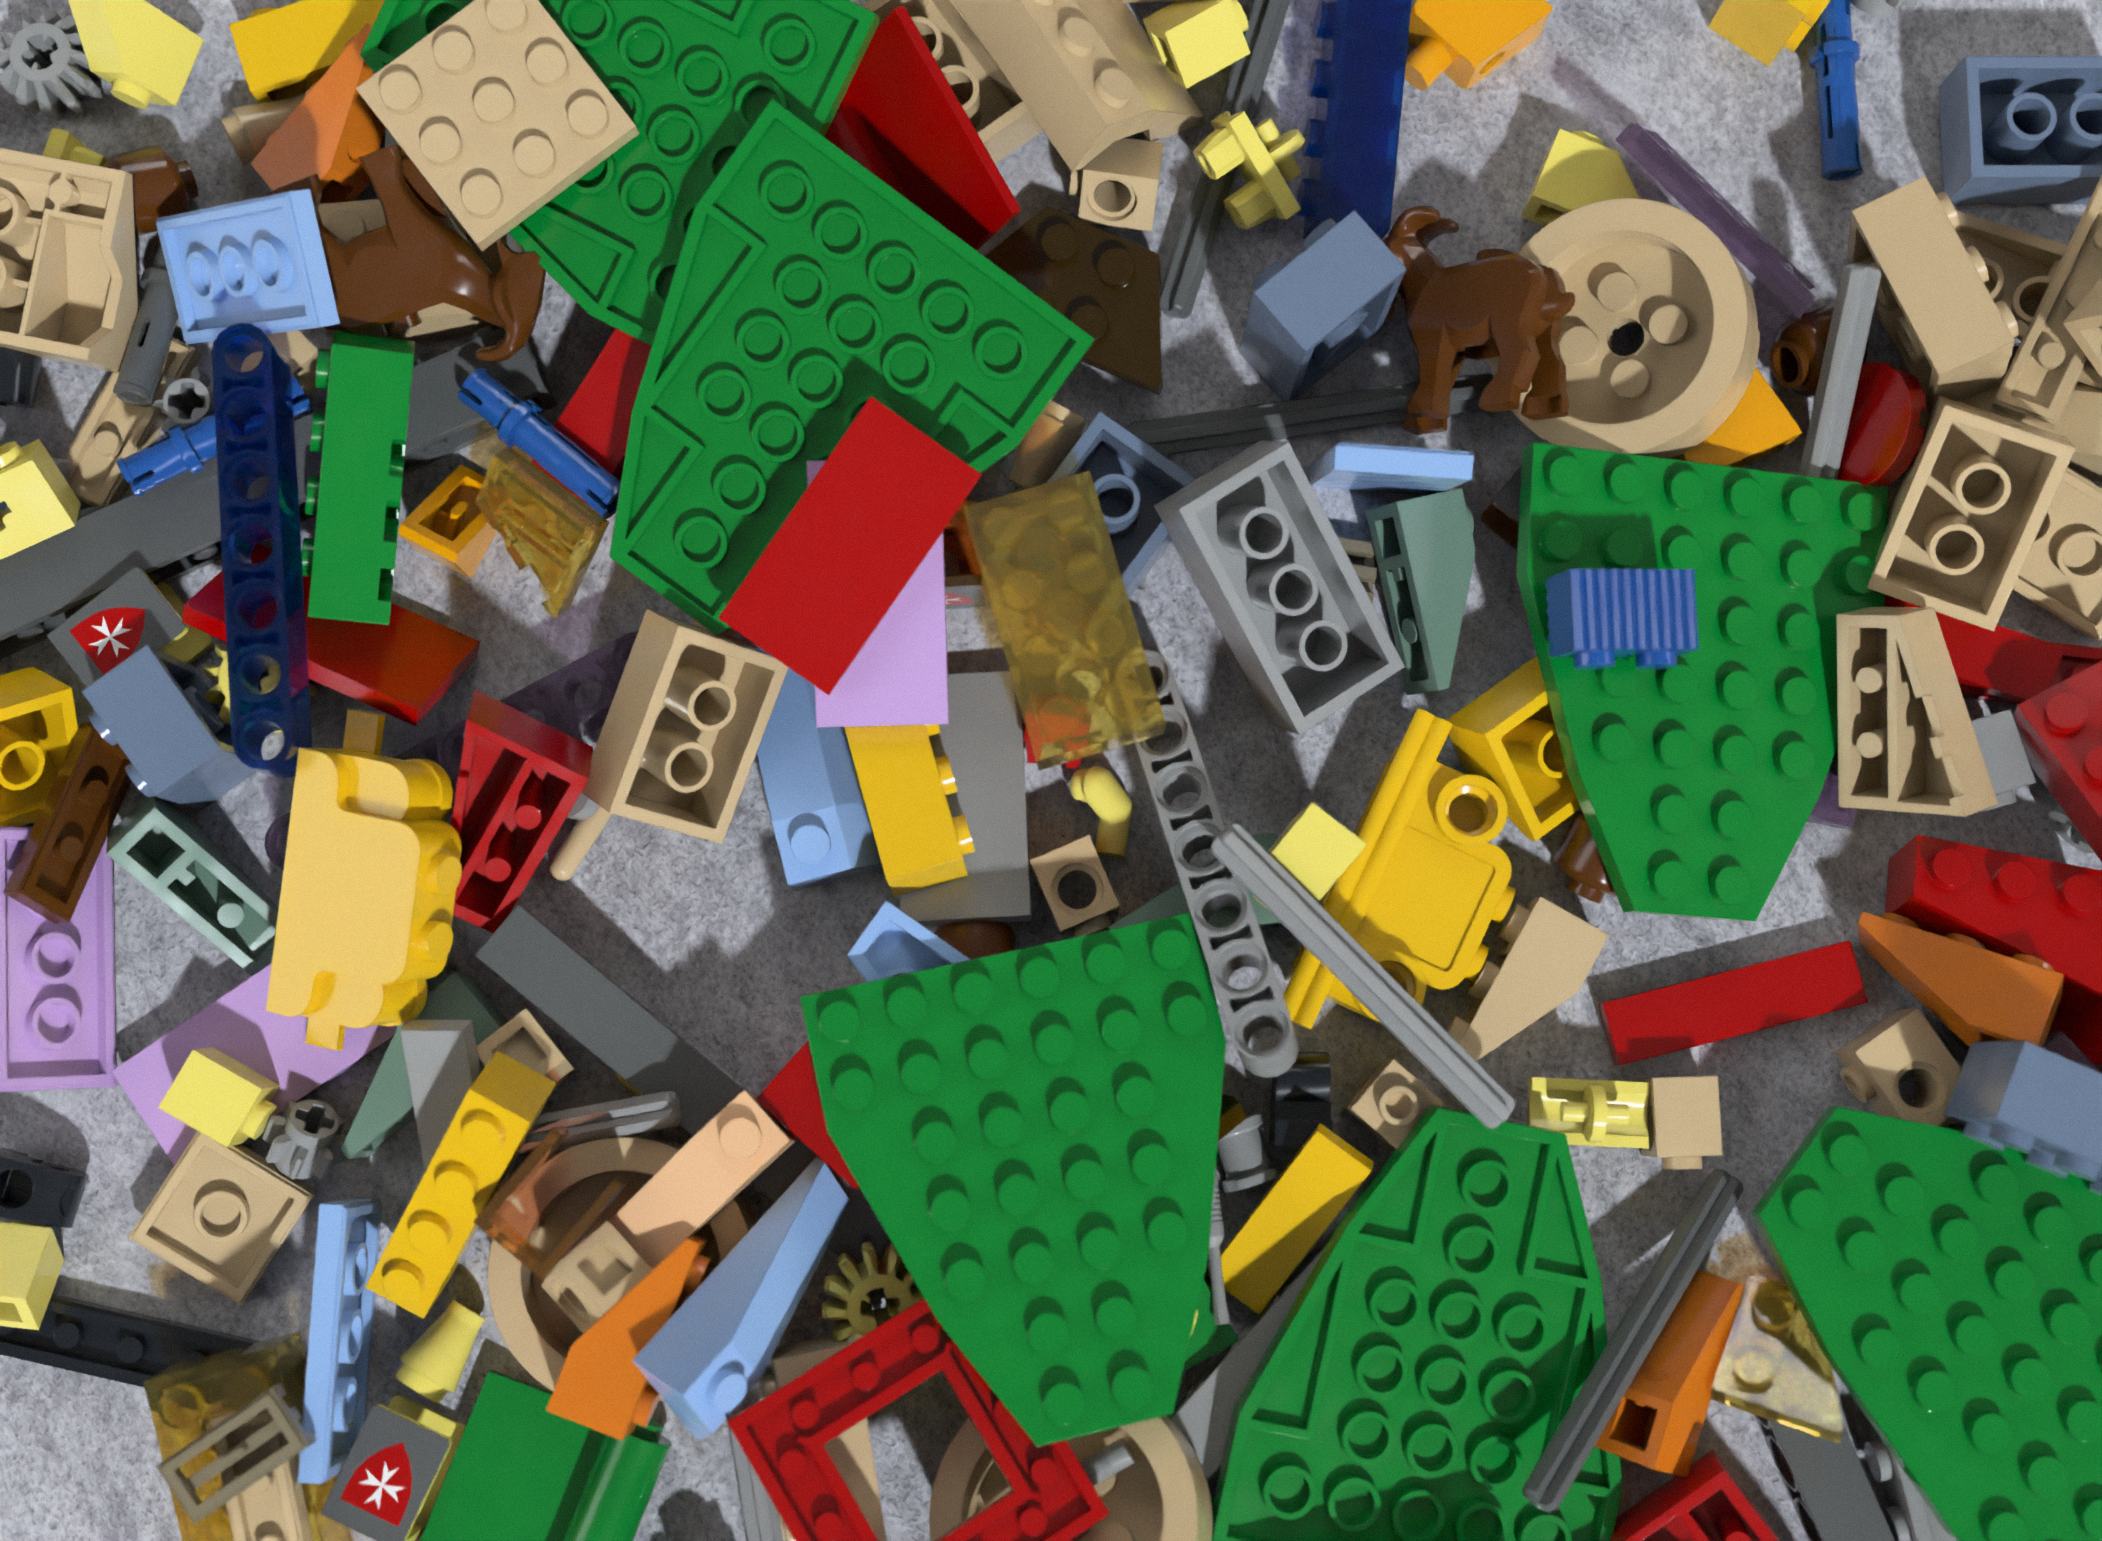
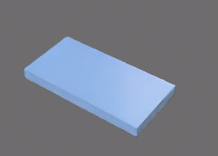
[156,189,340,344]
[1310,442,1474,495]
[297,1197,382,1484]

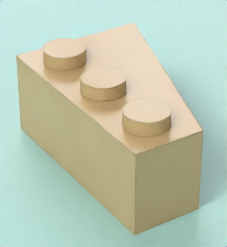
[1836,606,1998,817]

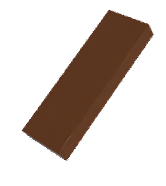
[3,722,132,923]

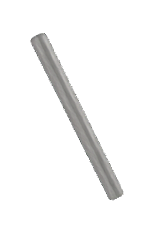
[1210,823,1516,1129]

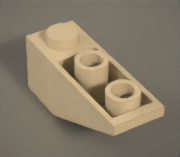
[1445,896,1609,1061]

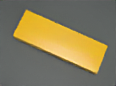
[1206,1123,1374,1314]

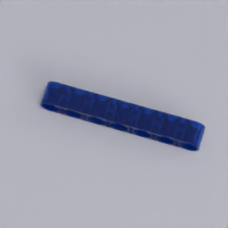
[212,323,313,779]

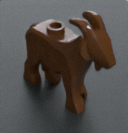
[259,144,546,363]
[1383,205,1575,435]

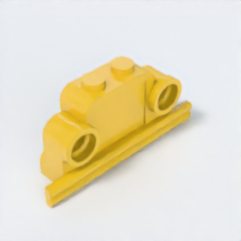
[1283,708,1516,1030]
[266,710,462,1051]

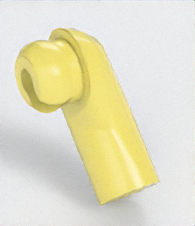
[1070,766,1132,857]

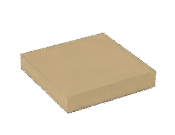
[128,1131,318,1306]

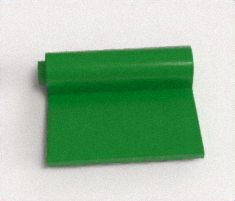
[420,1369,671,1541]

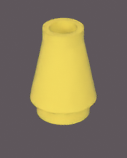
[394,1299,486,1404]

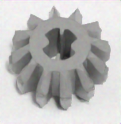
[0,7,103,121]

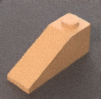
[609,1090,796,1270]

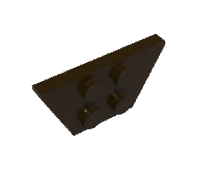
[984,206,1163,395]

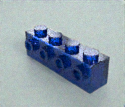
[1296,0,1412,240]

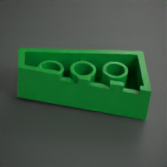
[300,331,415,625]

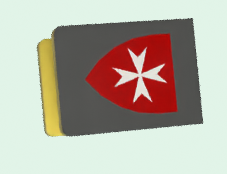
[46,567,214,687]
[320,1394,466,1541]

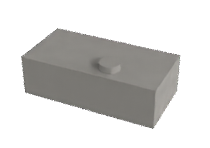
[1154,440,1405,735]

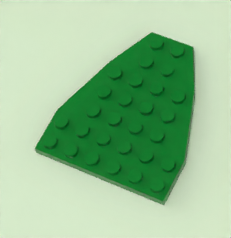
[360,0,880,346]
[609,99,1095,635]
[1516,442,1888,922]
[800,912,1226,1447]
[1211,1104,1623,1541]
[1751,1106,2102,1541]

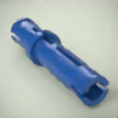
[1809,0,1863,181]
[458,368,621,519]
[116,372,313,497]

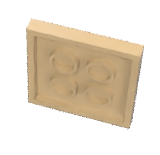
[355,0,639,251]

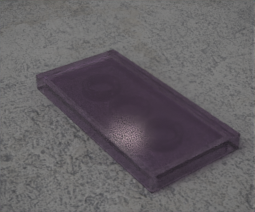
[1615,122,1822,318]

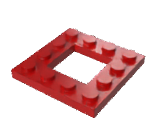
[726,1298,1110,1541]

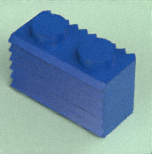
[1545,568,1699,670]

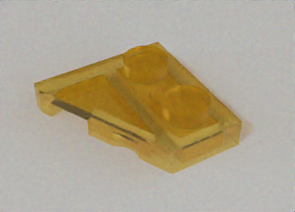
[475,447,610,619]
[1710,1273,1844,1444]

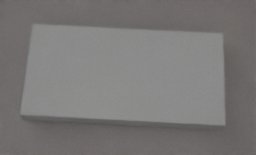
[899,670,1032,927]

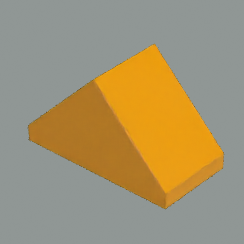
[398,464,516,579]

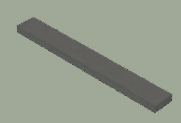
[475,904,903,1290]

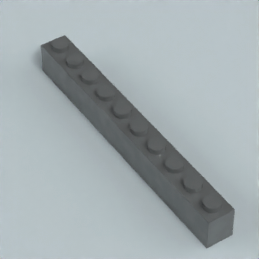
[0,324,558,660]

